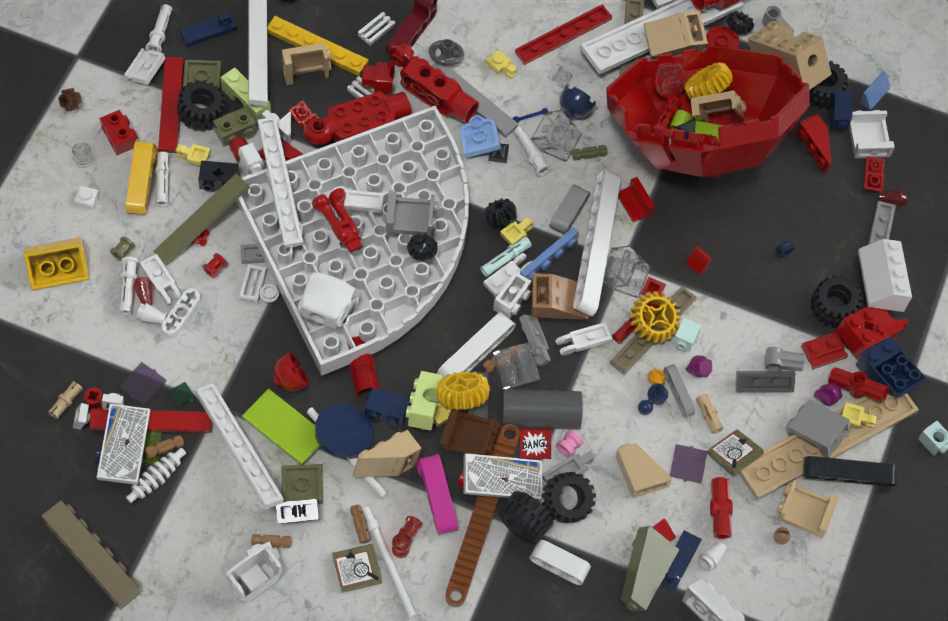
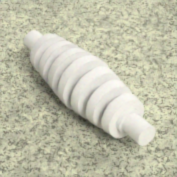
[126,448,186,503]

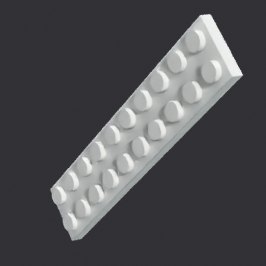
[580,0,744,75]

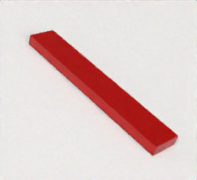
[515,4,612,65]
[158,57,184,153]
[89,409,211,433]

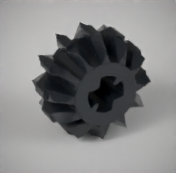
[485,198,517,228]

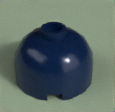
[559,85,596,119]

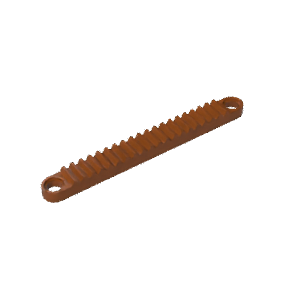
[445,424,520,607]

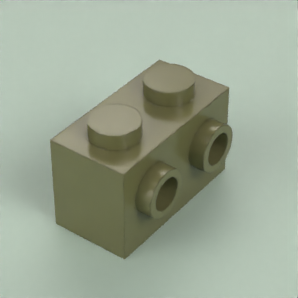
[213,107,257,147]

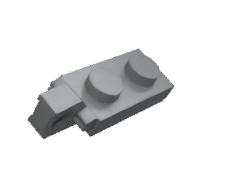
[519,315,551,367]
[542,451,595,484]

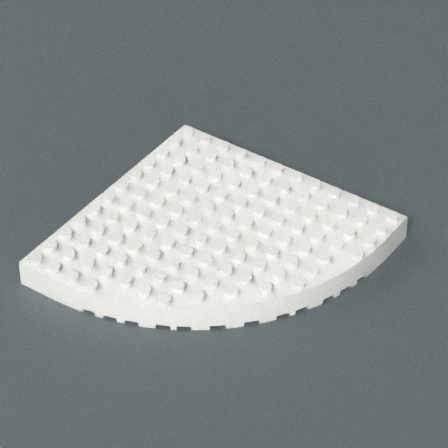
[236,106,469,376]

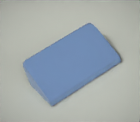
[860,71,890,110]

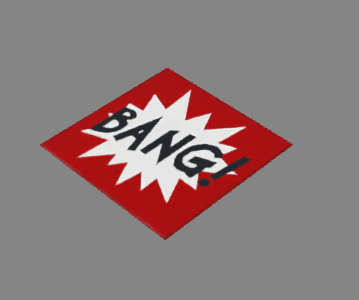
[520,429,551,459]

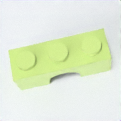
[221,67,271,124]
[406,371,444,430]

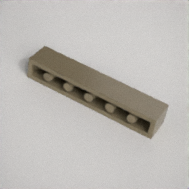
[41,501,140,610]

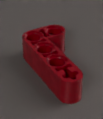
[385,0,438,52]

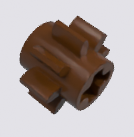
[58,88,82,111]

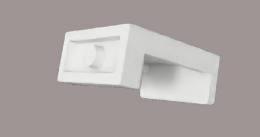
[849,110,895,158]

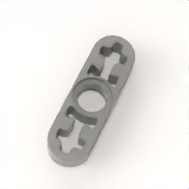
[664,364,695,417]

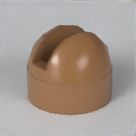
[773,527,790,545]

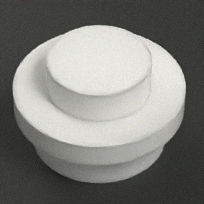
[260,284,279,303]

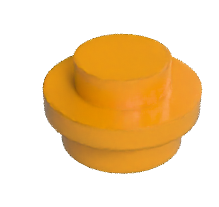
[647,368,666,385]

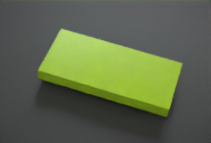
[242,389,321,465]

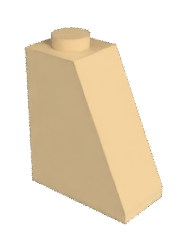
[615,443,672,498]

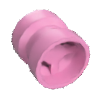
[556,430,583,457]

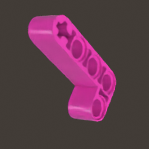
[416,454,458,535]

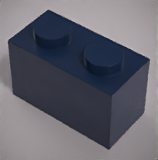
[365,388,410,428]

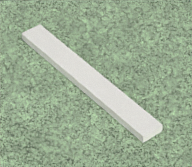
[248,0,268,106]
[257,117,303,248]
[195,383,284,510]

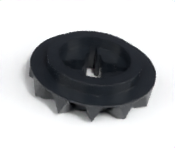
[726,10,755,34]
[407,233,438,261]

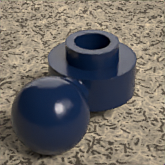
[638,384,668,415]

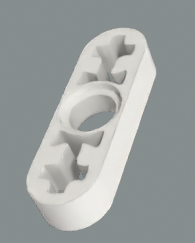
[162,288,201,338]

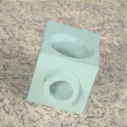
[673,318,702,352]
[918,421,948,456]

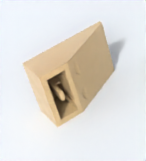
[643,11,708,57]
[352,430,421,478]

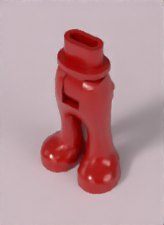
[311,188,363,253]

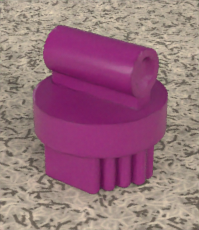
[685,355,713,377]
[814,383,843,406]

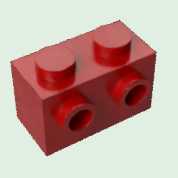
[99,109,138,156]

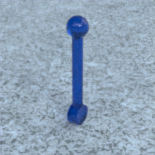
[513,108,549,123]

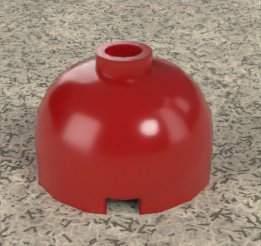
[273,352,309,392]

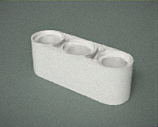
[529,539,591,585]

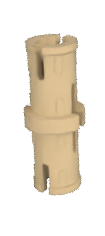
[48,381,83,420]
[696,394,724,434]

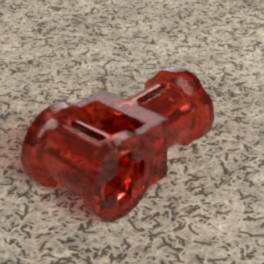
[392,516,423,558]

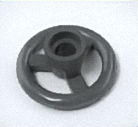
[429,39,464,65]

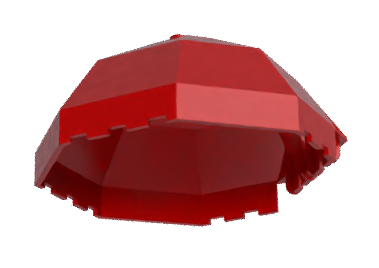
[606,45,809,178]

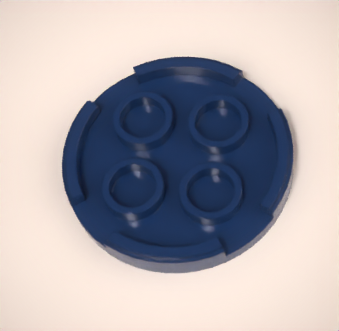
[315,404,374,459]

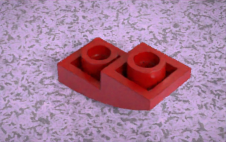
[288,101,322,130]
[863,156,885,192]

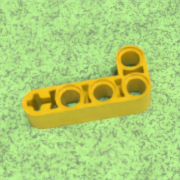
[125,141,158,215]

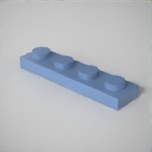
[520,227,579,281]

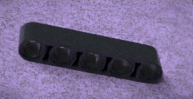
[803,456,897,487]

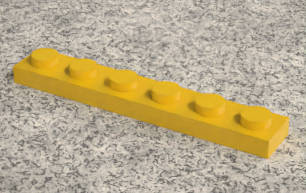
[267,16,369,77]

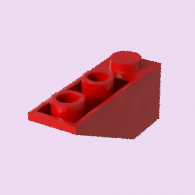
[796,114,832,173]

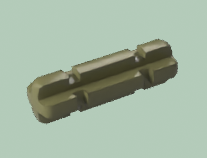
[572,145,608,160]

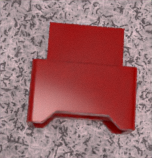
[362,62,395,94]

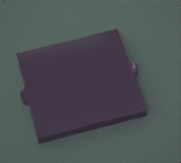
[119,362,167,406]
[670,444,708,484]

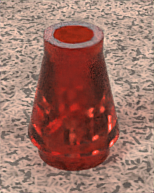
[879,189,907,207]
[133,277,153,305]

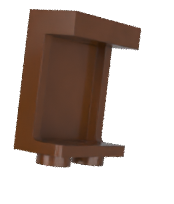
[440,409,501,456]

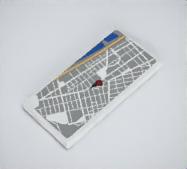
[97,404,150,485]
[464,454,543,501]

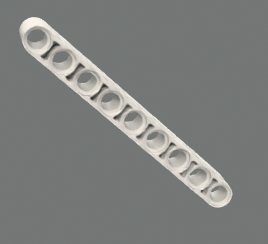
[573,168,621,317]

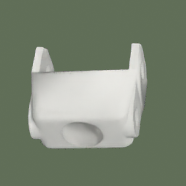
[297,272,357,329]
[225,545,282,603]

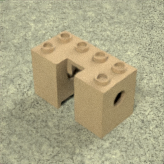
[748,21,831,90]

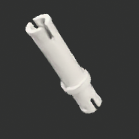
[155,152,170,207]

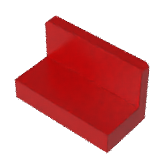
[618,177,655,222]

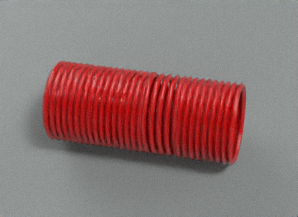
[347,336,380,398]

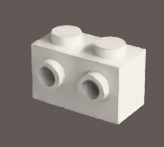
[493,272,532,319]

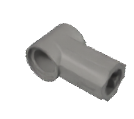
[762,6,794,34]
[765,346,805,371]

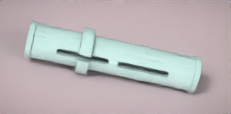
[480,237,532,277]

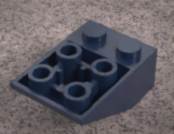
[856,336,927,399]

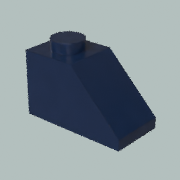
[827,91,853,130]

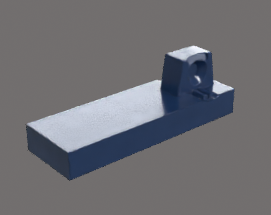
[180,12,237,47]
[660,530,702,592]

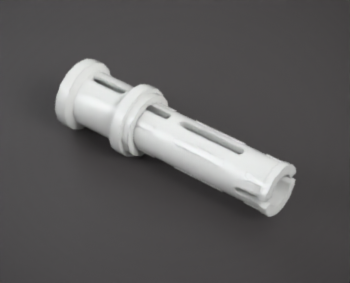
[145,4,172,53]
[514,126,551,177]
[119,257,139,315]

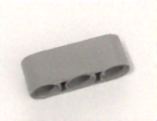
[549,184,590,234]

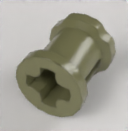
[110,236,135,261]

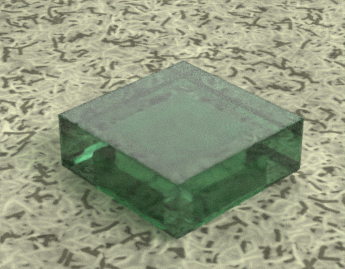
[168,382,195,409]

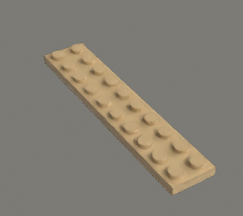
[738,393,919,500]

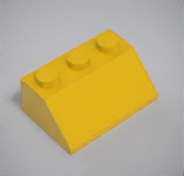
[23,237,89,290]

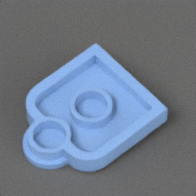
[460,115,501,158]

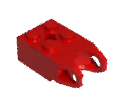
[835,306,910,359]

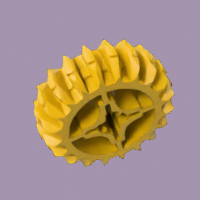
[684,63,733,99]
[629,291,681,343]
[436,371,490,411]

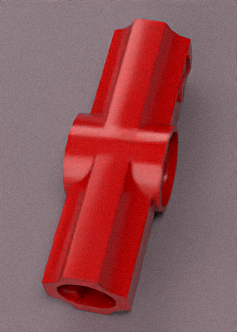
[828,367,889,402]
[710,477,733,540]

